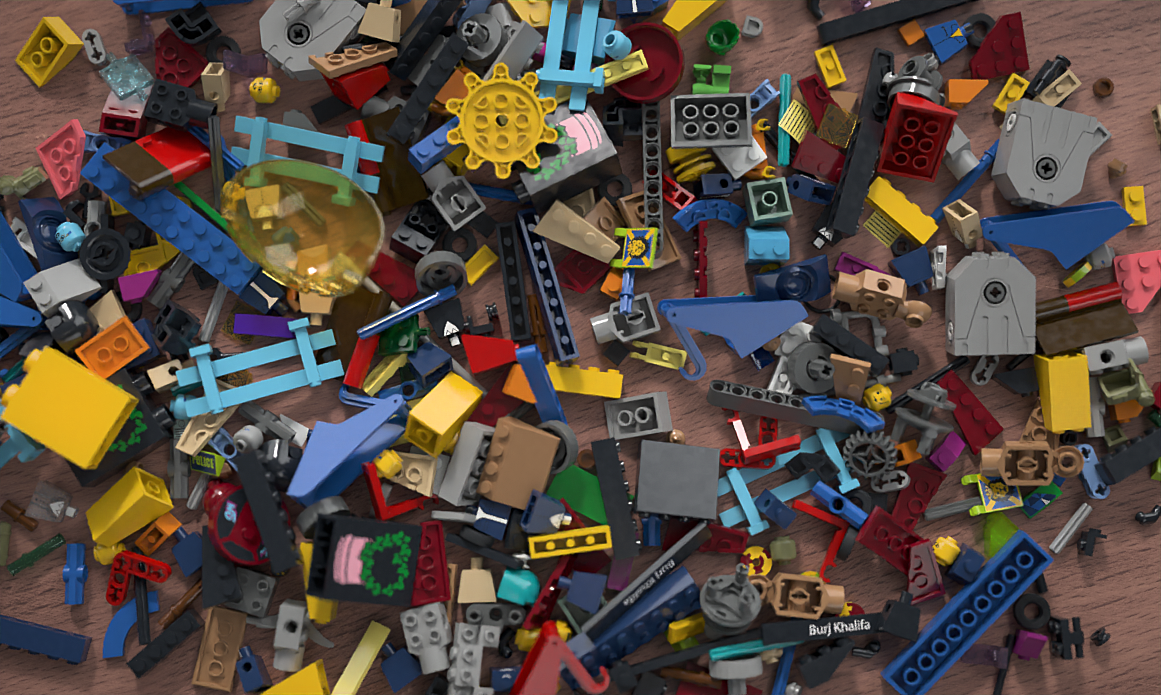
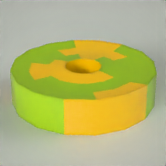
[1062,261,1092,288]

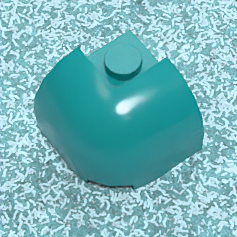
[497,566,541,607]

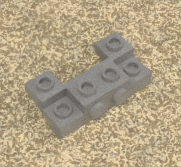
[447,623,500,695]

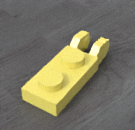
[629,341,687,370]
[362,354,407,397]

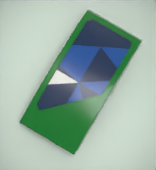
[1019,481,1063,519]

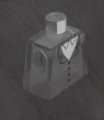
[25,480,79,522]

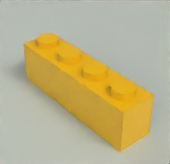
[864,176,939,248]
[545,362,623,399]
[529,525,612,559]

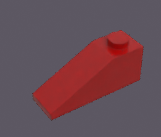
[642,170,698,212]

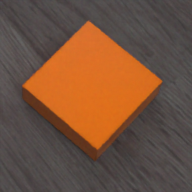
[898,19,925,47]

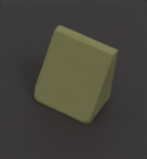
[1102,424,1128,453]

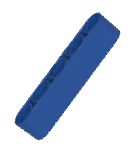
[516,344,568,425]

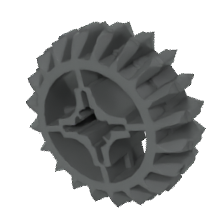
[843,430,898,481]

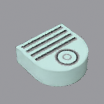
[173,419,189,439]

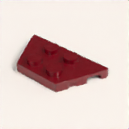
[554,249,612,294]

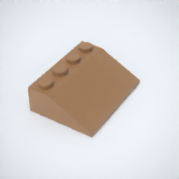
[476,416,560,510]

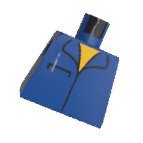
[924,20,974,66]

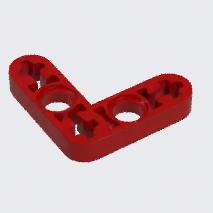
[719,416,778,470]
[106,550,172,606]

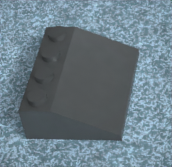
[670,93,752,149]

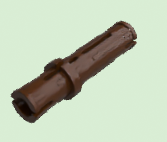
[527,294,548,354]
[158,577,202,629]
[660,665,722,690]

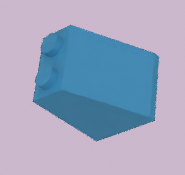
[561,13,616,67]
[744,226,789,266]

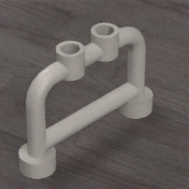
[830,308,889,376]

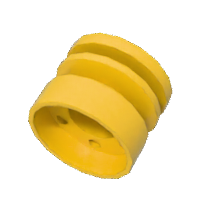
[665,147,716,183]

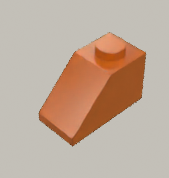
[945,79,988,110]
[600,258,624,302]
[1108,399,1144,424]
[871,439,922,467]
[134,511,182,557]

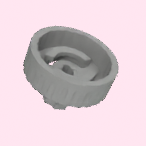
[709,654,762,695]

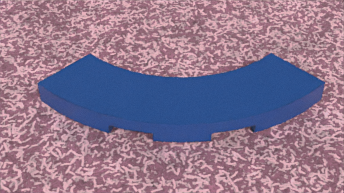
[672,198,747,232]
[802,396,886,433]
[103,590,160,658]

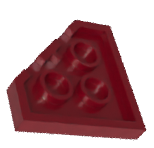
[969,12,1030,80]
[155,26,209,88]

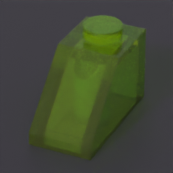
[983,512,1019,558]

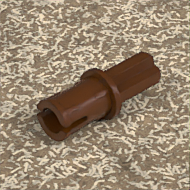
[0,499,39,532]

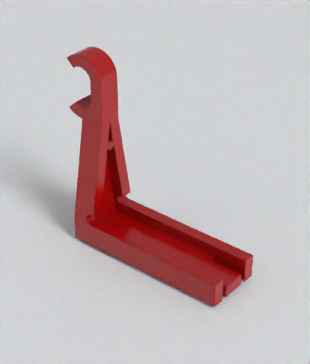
[722,408,801,465]
[361,461,439,521]
[791,500,850,582]

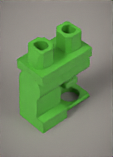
[692,64,731,95]

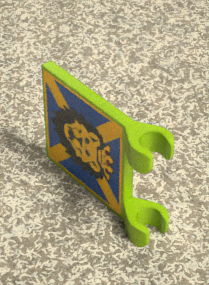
[609,228,658,269]
[961,473,1024,516]

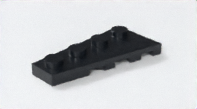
[856,47,894,131]
[202,525,243,610]

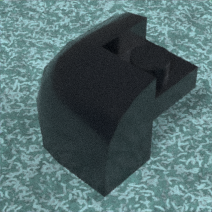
[165,1,222,46]
[602,97,643,147]
[151,299,202,355]
[45,300,100,359]
[257,439,303,493]

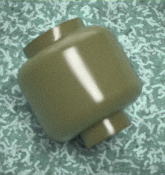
[770,536,797,565]

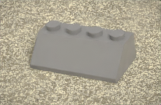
[482,20,544,81]
[438,422,495,506]

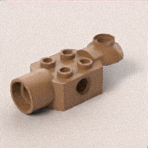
[832,269,932,328]
[980,441,1084,486]
[747,572,844,619]

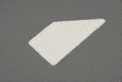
[280,414,309,447]

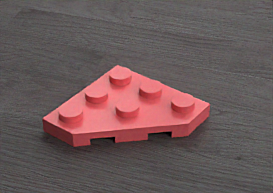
[35,119,86,200]
[1112,250,1161,314]

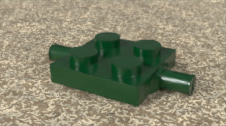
[378,314,431,356]

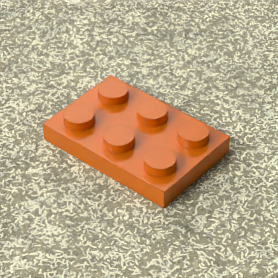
[75,315,150,379]

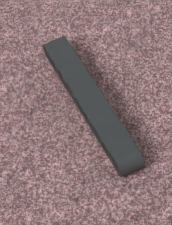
[642,101,664,260]
[706,380,884,435]

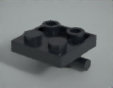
[1024,59,1072,108]
[1047,615,1085,661]

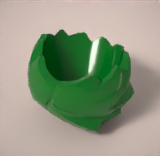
[705,20,740,55]

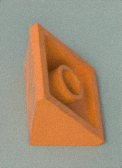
[502,364,537,403]

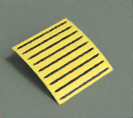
[778,100,815,144]
[863,210,902,248]

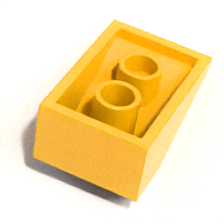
[15,17,84,87]

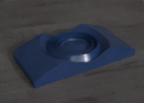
[18,197,79,271]
[753,254,831,303]

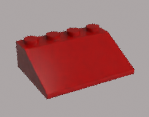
[876,92,958,183]

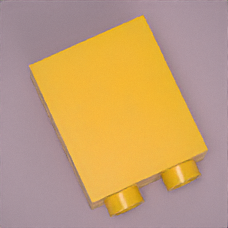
[0,347,139,469]

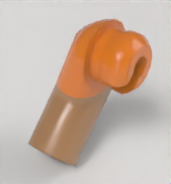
[286,283,301,314]

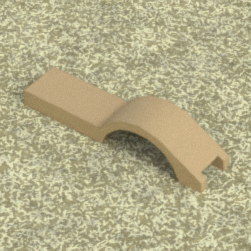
[999,69,1082,130]

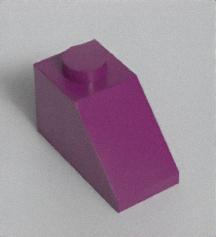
[118,269,162,305]
[925,431,966,472]
[1012,629,1048,661]

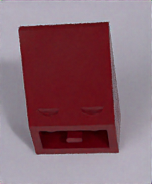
[99,80,153,141]

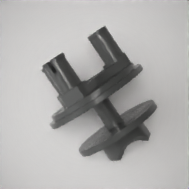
[890,382,956,455]
[700,563,761,635]

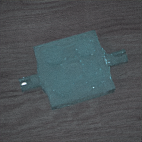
[99,52,155,101]

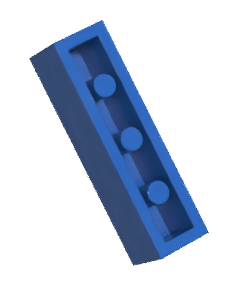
[408,116,464,174]

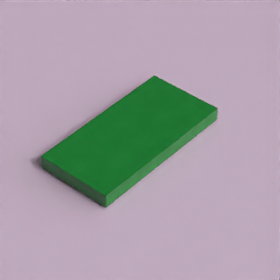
[546,465,634,525]

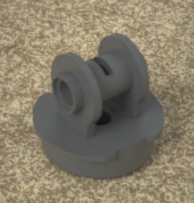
[886,56,946,111]

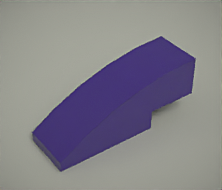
[233,314,298,339]

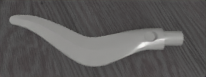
[246,614,334,648]

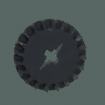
[79,228,131,280]

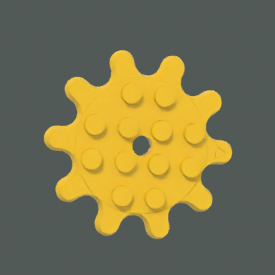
[446,63,558,179]

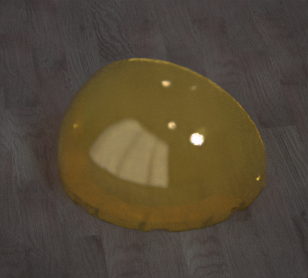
[221,159,385,297]

